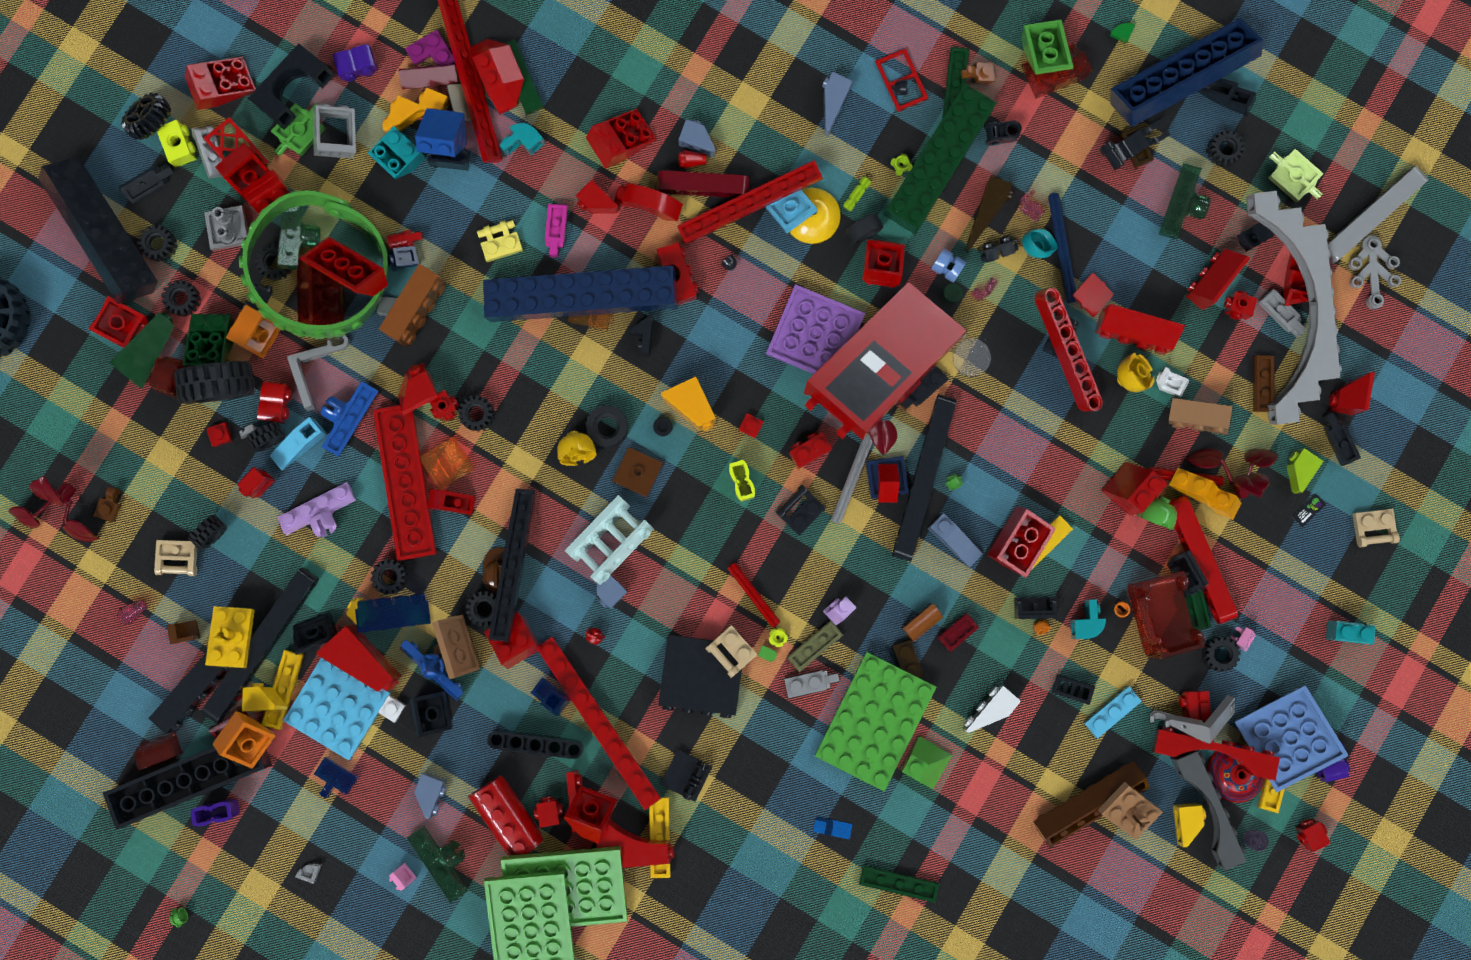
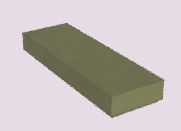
[787,620,843,672]

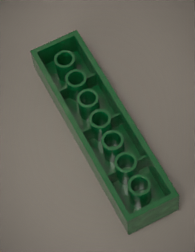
[884,84,997,235]

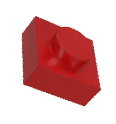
[738,413,764,439]
[206,422,233,447]

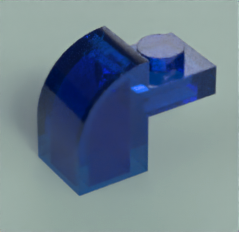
[531,677,571,716]

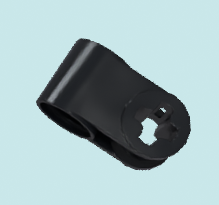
[984,120,1022,146]

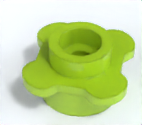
[890,154,913,176]

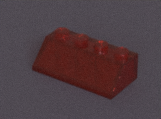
[297,258,344,325]

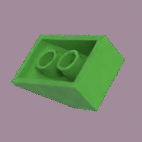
[1021,20,1073,75]

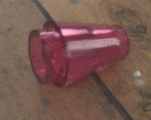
[116,599,149,625]

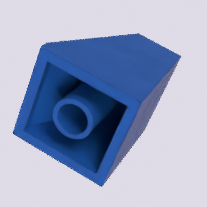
[415,108,467,157]

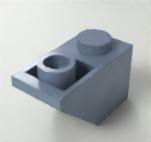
[414,772,448,819]

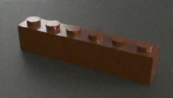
[1033,761,1150,848]

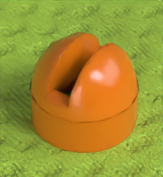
[1114,601,1130,617]
[1033,619,1051,635]

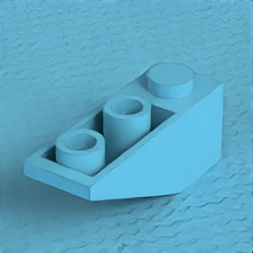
[270,417,328,471]

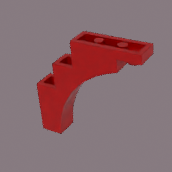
[566,770,675,868]

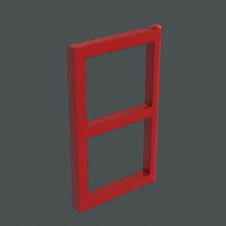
[875,48,928,112]

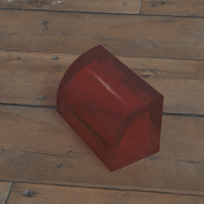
[135,732,183,770]

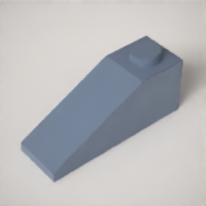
[822,72,853,137]
[927,513,983,568]

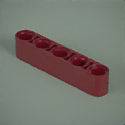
[657,171,750,198]

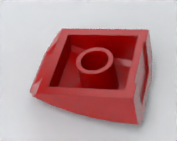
[862,239,905,288]
[89,296,148,348]

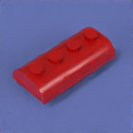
[468,775,544,856]

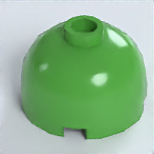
[1136,496,1177,530]

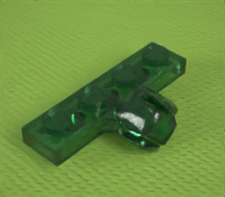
[1158,163,1211,240]
[278,206,321,270]
[407,825,468,903]

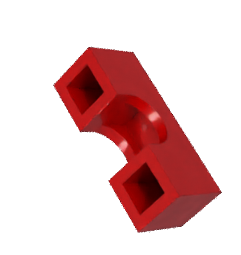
[656,242,699,306]

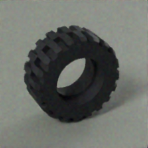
[174,361,255,404]

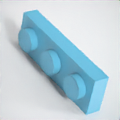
[1083,686,1142,738]

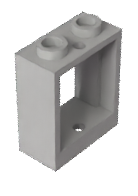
[313,103,356,159]

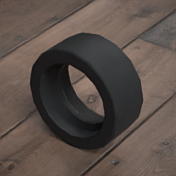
[845,214,884,245]

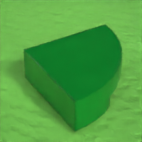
[1109,23,1135,43]

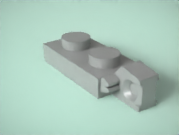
[1258,289,1307,337]
[784,670,839,698]

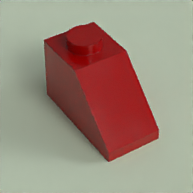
[575,180,619,214]
[427,489,475,515]

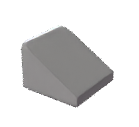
[377,297,397,316]

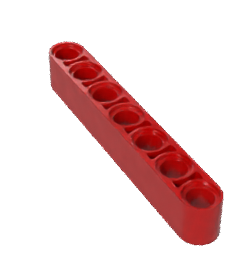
[1034,288,1103,412]
[1169,495,1238,625]

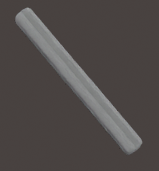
[831,434,872,524]

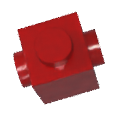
[534,796,563,828]
[1295,818,1331,852]

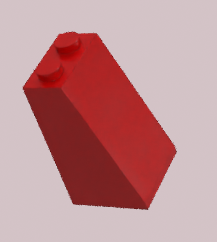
[316,625,402,692]

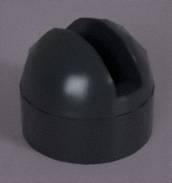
[894,80,907,96]
[720,254,737,270]

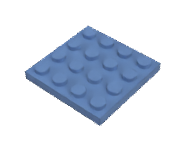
[1234,685,1349,792]

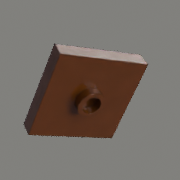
[612,447,663,498]

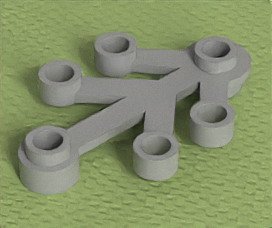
[1348,236,1401,310]

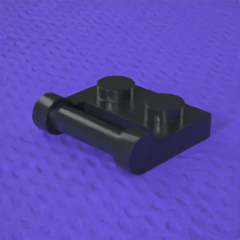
[775,484,826,536]

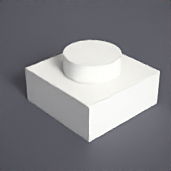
[378,695,406,723]

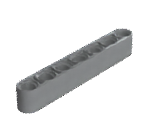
[1327,165,1429,264]

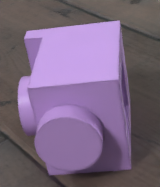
[823,597,856,625]

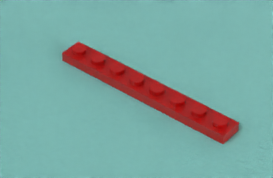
[677,160,823,244]

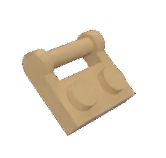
[1352,509,1400,547]
[154,540,197,576]
[705,625,757,678]

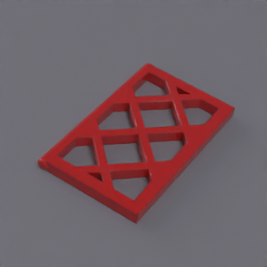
[203,117,269,165]

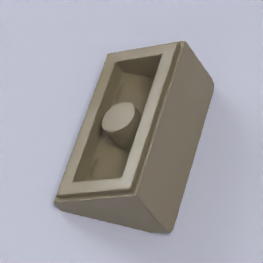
[447,84,471,123]

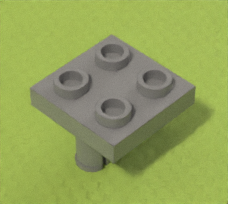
[204,205,248,251]

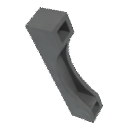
[1170,750,1246,871]

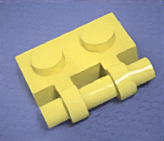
[477,220,523,262]

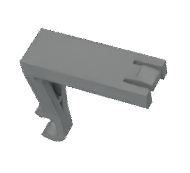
[287,335,349,411]
[1150,695,1235,744]

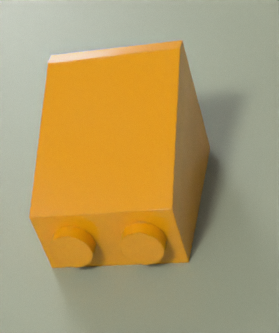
[661,377,716,432]

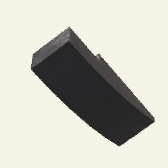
[1197,78,1256,116]

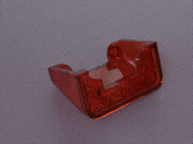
[1127,571,1205,659]

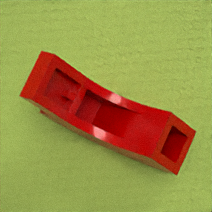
[614,183,683,222]

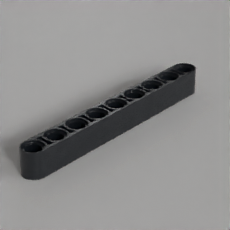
[892,394,957,562]
[201,567,319,724]

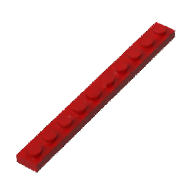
[438,0,503,163]
[538,637,661,810]

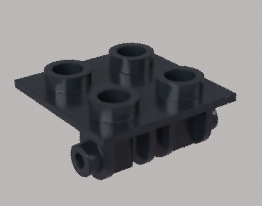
[660,749,713,802]

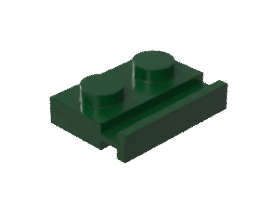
[1173,591,1211,633]

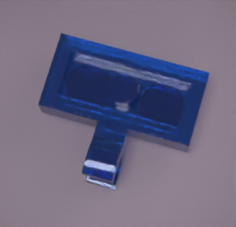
[314,757,359,799]

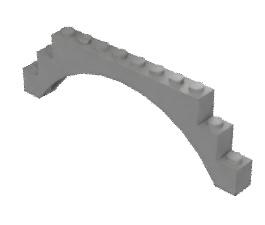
[1246,191,1341,425]

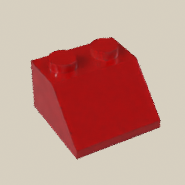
[215,143,270,201]

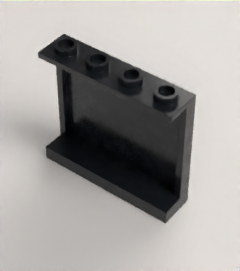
[658,634,742,718]

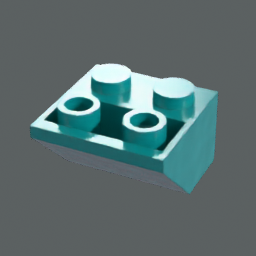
[368,126,426,179]

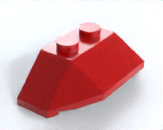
[471,39,524,115]

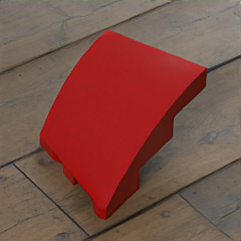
[1283,253,1330,306]

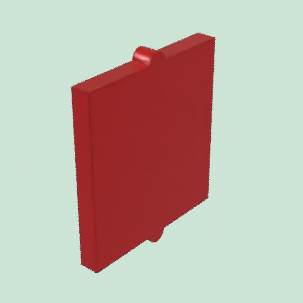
[1072,273,1114,317]

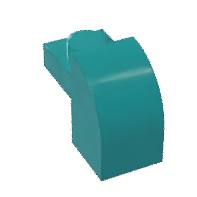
[500,123,545,156]
[1070,599,1106,639]

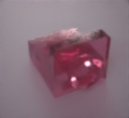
[1018,190,1045,222]

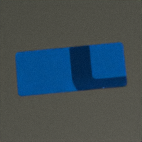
[813,817,852,839]

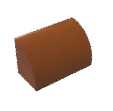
[901,603,943,643]

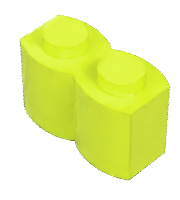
[729,460,755,502]

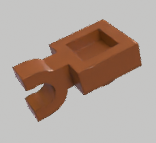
[961,63,995,84]

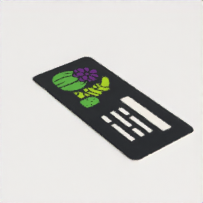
[1292,494,1326,527]

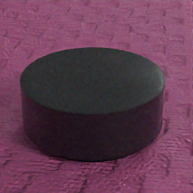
[653,417,673,437]

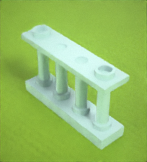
[565,495,654,585]

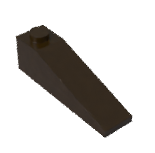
[965,176,1013,252]

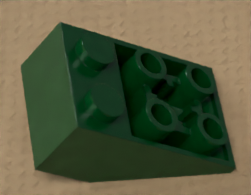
[183,314,235,366]

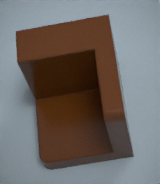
[167,620,200,644]

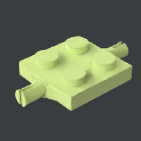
[1268,149,1323,202]

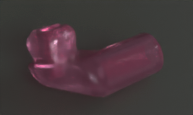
[971,278,998,301]

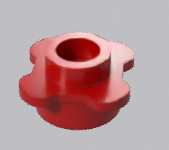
[585,628,605,645]

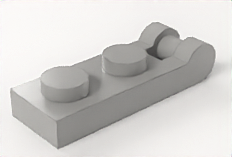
[192,125,222,179]

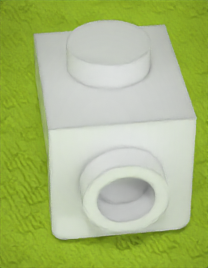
[1156,367,1189,398]

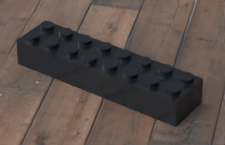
[38,157,158,304]
[103,747,272,830]

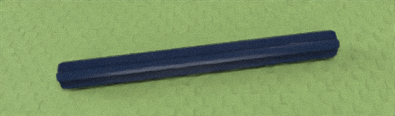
[1048,193,1076,303]

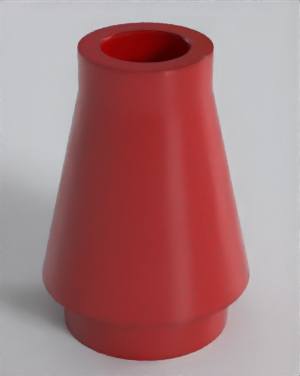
[678,150,706,169]

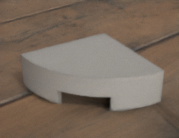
[239,424,259,439]
[295,863,322,884]

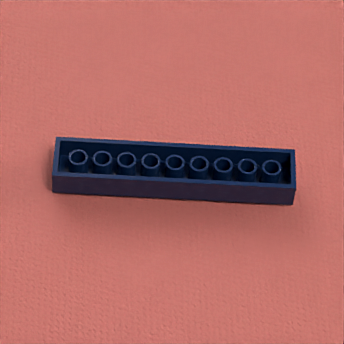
[483,266,678,322]

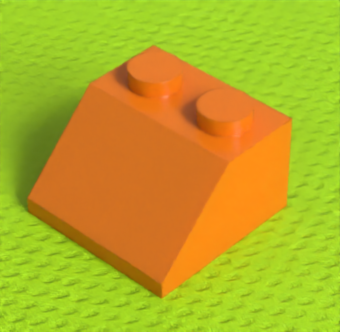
[226,305,281,359]
[213,711,276,768]

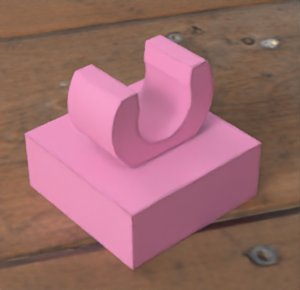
[1230,627,1256,652]
[389,863,417,891]

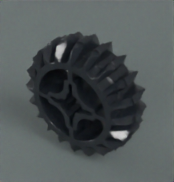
[121,93,172,140]

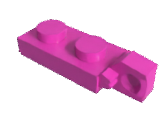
[545,204,568,258]

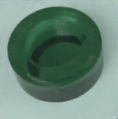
[943,283,963,303]

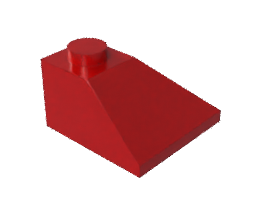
[398,363,438,415]
[1329,372,1375,415]
[564,786,617,844]

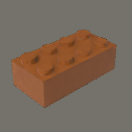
[379,264,446,348]

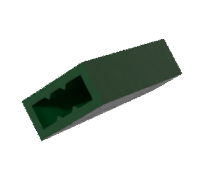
[109,312,175,389]

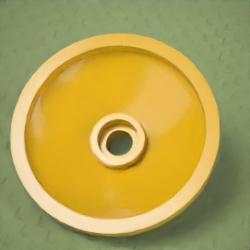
[790,188,841,244]

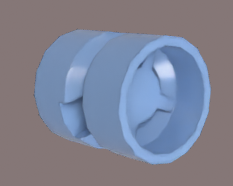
[931,248,966,283]

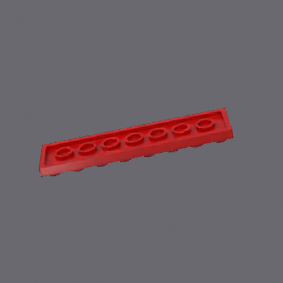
[373,405,437,561]

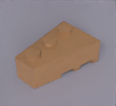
[1169,398,1233,435]

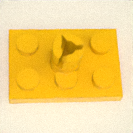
[205,606,255,668]

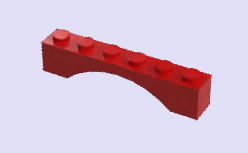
[1152,726,1280,781]

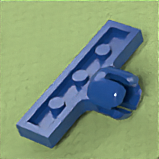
[320,381,379,457]
[400,640,463,701]

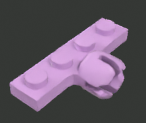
[278,482,356,537]

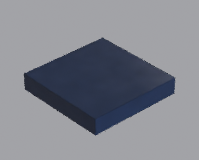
[865,456,909,499]

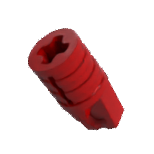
[387,230,423,250]

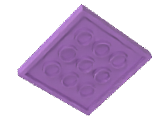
[766,284,865,375]

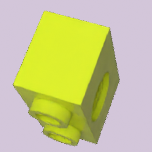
[157,119,197,168]

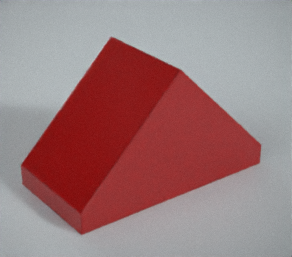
[878,464,900,503]

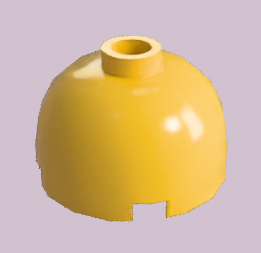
[1117,353,1155,392]
[557,431,596,466]

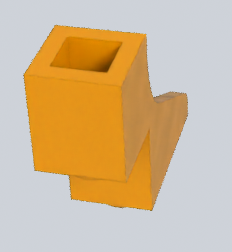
[382,87,451,134]
[1169,468,1242,520]

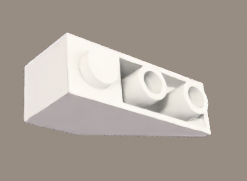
[963,685,1021,733]

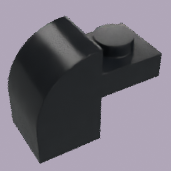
[1237,222,1276,252]

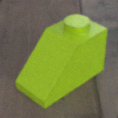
[1287,448,1324,494]

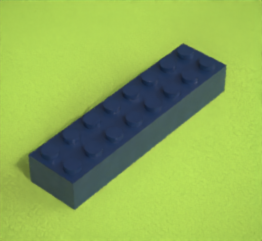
[1110,18,1264,127]

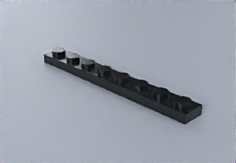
[489,489,536,643]

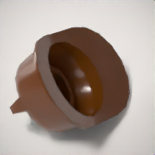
[483,547,505,594]

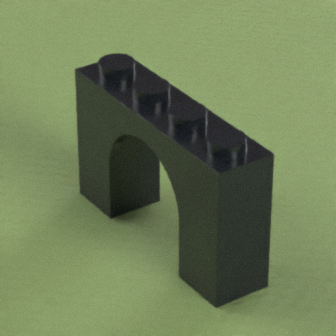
[248,43,335,130]

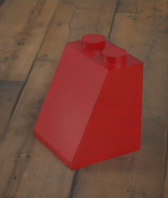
[1100,462,1168,516]

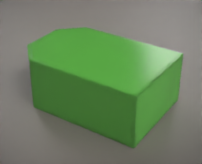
[758,645,777,662]

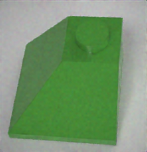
[899,735,952,789]

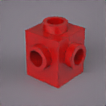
[1224,291,1258,320]
[429,390,459,422]

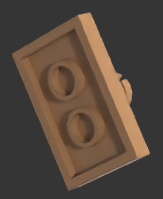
[432,614,480,679]
[1098,782,1163,840]

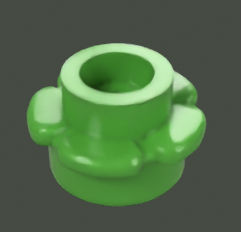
[945,474,963,491]
[169,908,188,928]

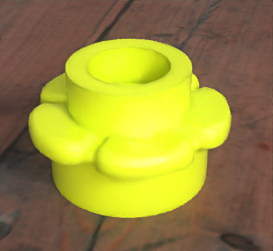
[769,628,788,647]

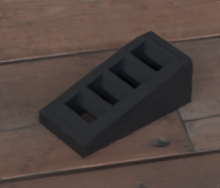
[1052,674,1095,705]

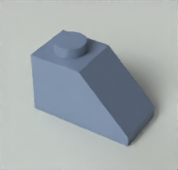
[679,119,716,158]
[597,565,628,608]

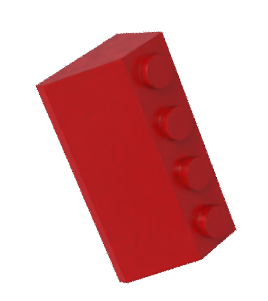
[300,237,388,296]
[1095,304,1185,355]

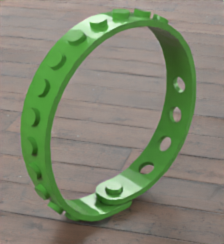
[239,190,387,339]

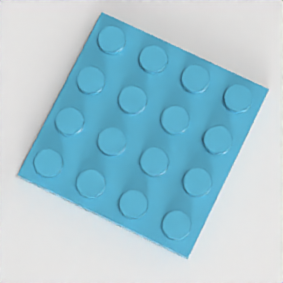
[283,658,392,760]

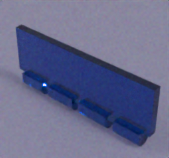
[355,594,431,633]

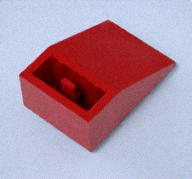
[185,57,256,110]
[586,109,657,169]

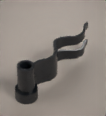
[1099,119,1171,171]

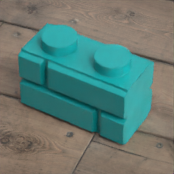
[1326,621,1376,645]

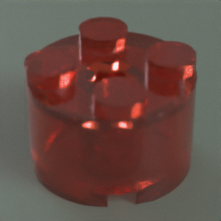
[149,356,188,398]

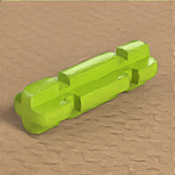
[843,177,871,211]

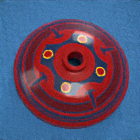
[1206,743,1265,803]

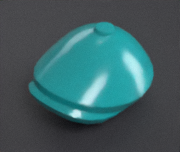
[1022,229,1057,258]

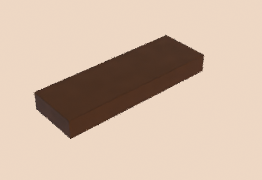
[1253,355,1274,413]

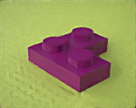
[405,30,455,66]

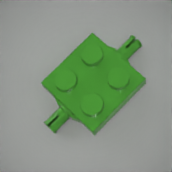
[271,103,326,157]

